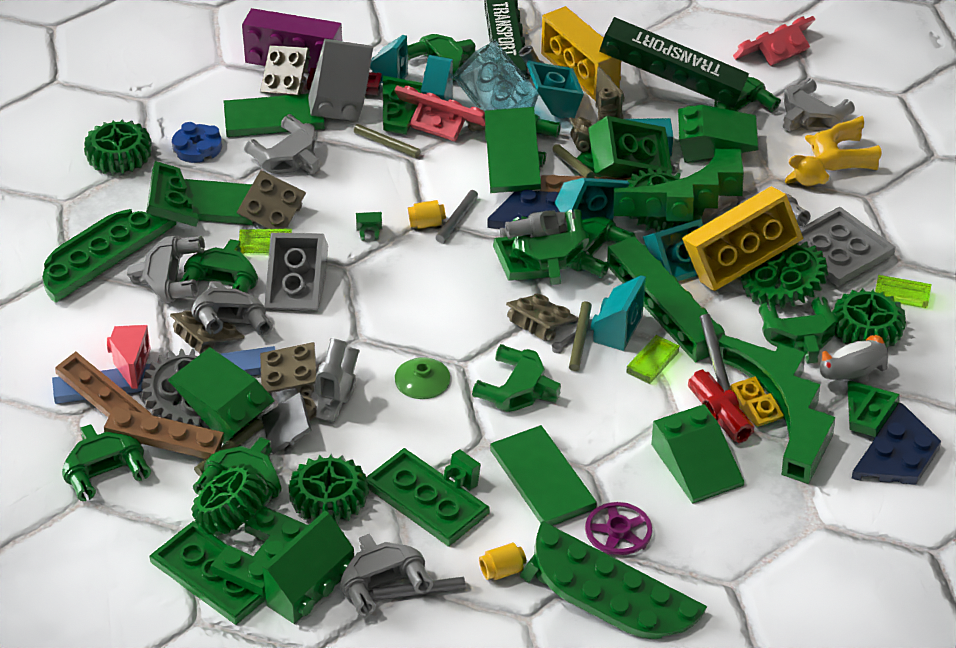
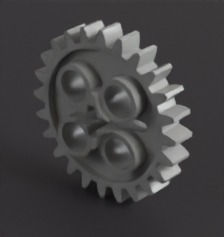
[141,348,208,429]

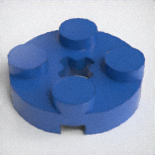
[172,122,222,163]

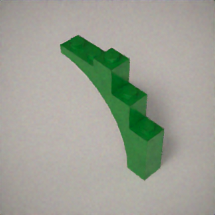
[614,149,744,221]
[719,334,836,484]

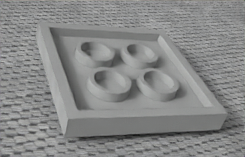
[799,206,896,287]

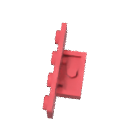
[733,16,816,66]
[394,86,486,142]

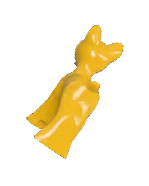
[785,116,882,186]

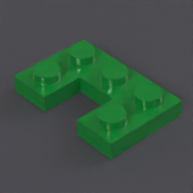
[211,505,308,596]

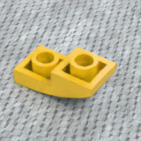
[730,376,784,427]

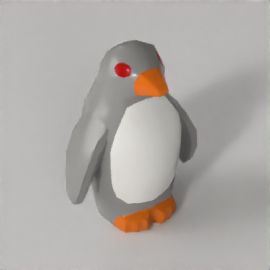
[820,335,888,383]

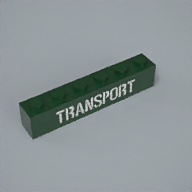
[484,0,530,91]
[599,17,750,108]

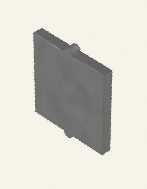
[261,392,312,455]

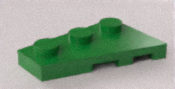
[383,76,422,135]
[146,161,199,227]

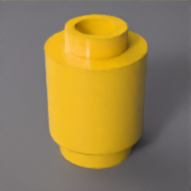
[407,200,446,229]
[479,542,527,580]

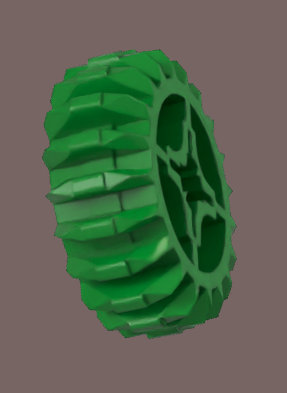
[84,119,152,175]
[832,288,906,348]
[288,453,369,525]
[191,464,269,537]

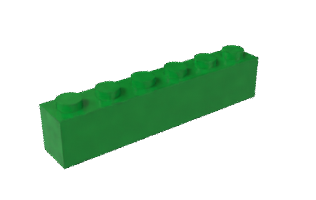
[607,236,725,363]

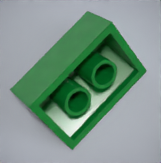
[262,511,354,624]

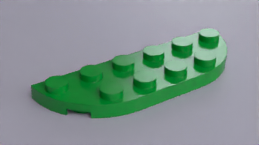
[42,209,177,303]
[534,521,707,639]

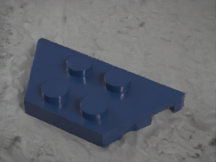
[487,189,560,229]
[852,402,941,485]

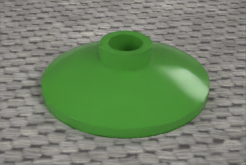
[395,357,450,399]

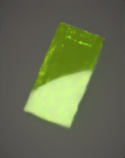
[239,229,292,254]
[875,275,932,308]
[626,335,680,384]

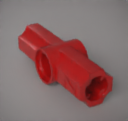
[688,369,755,444]

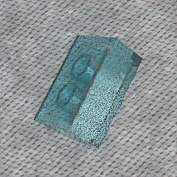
[453,40,539,112]

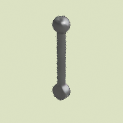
[552,319,592,353]

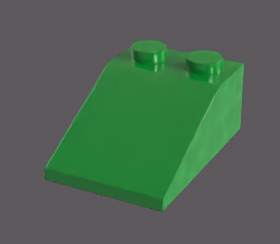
[678,105,759,162]
[588,116,673,178]
[168,347,275,444]
[651,404,744,504]

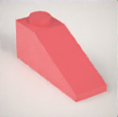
[107,325,151,389]

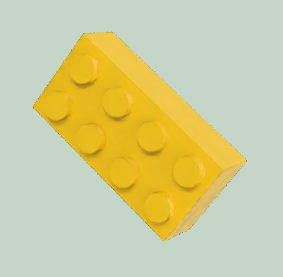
[541,6,622,101]
[682,186,803,291]

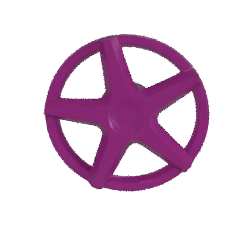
[585,502,653,555]

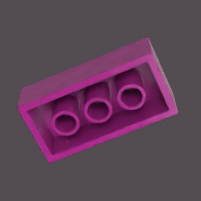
[242,8,343,73]

